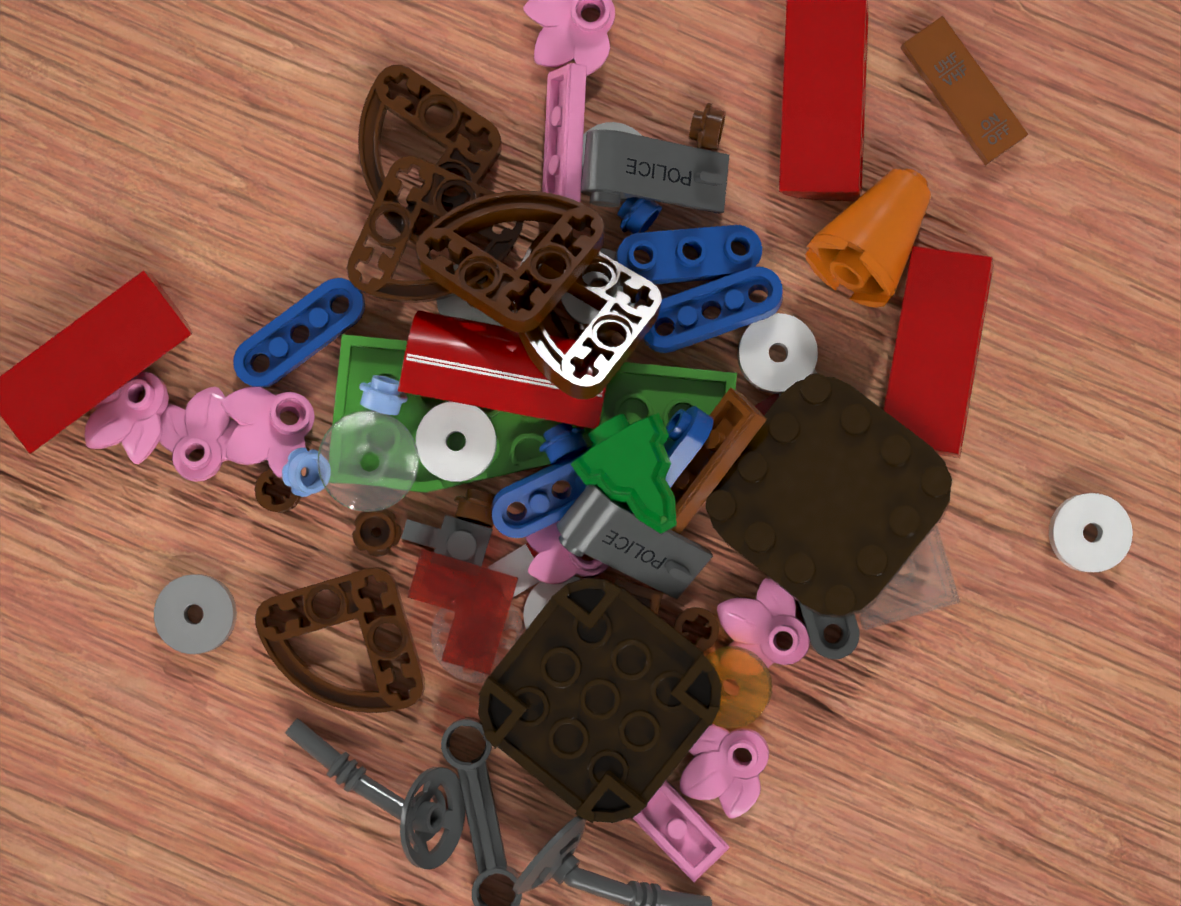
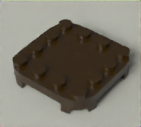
[706,373,952,618]
[478,576,722,823]

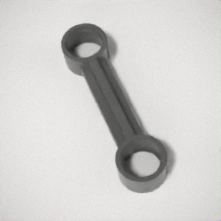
[441,717,522,906]

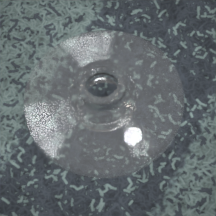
[317,411,419,512]

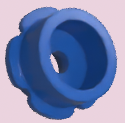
[617,197,662,234]
[539,423,588,464]

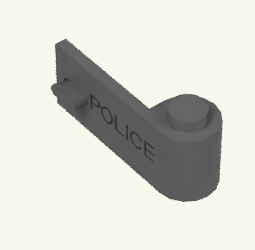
[581,130,730,214]
[557,484,713,599]

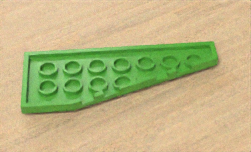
[328,334,737,493]

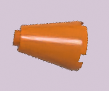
[805,168,931,308]

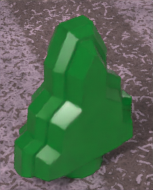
[570,412,677,535]

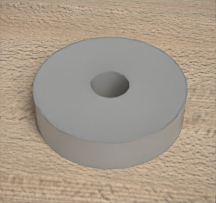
[154,574,237,654]

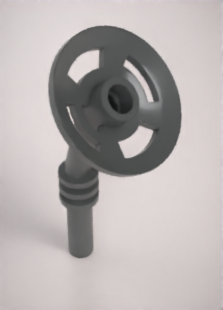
[285,718,465,869]
[513,815,712,906]

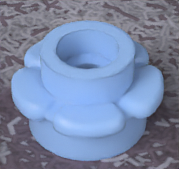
[359,375,408,415]
[282,448,330,497]

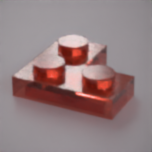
[407,549,519,675]

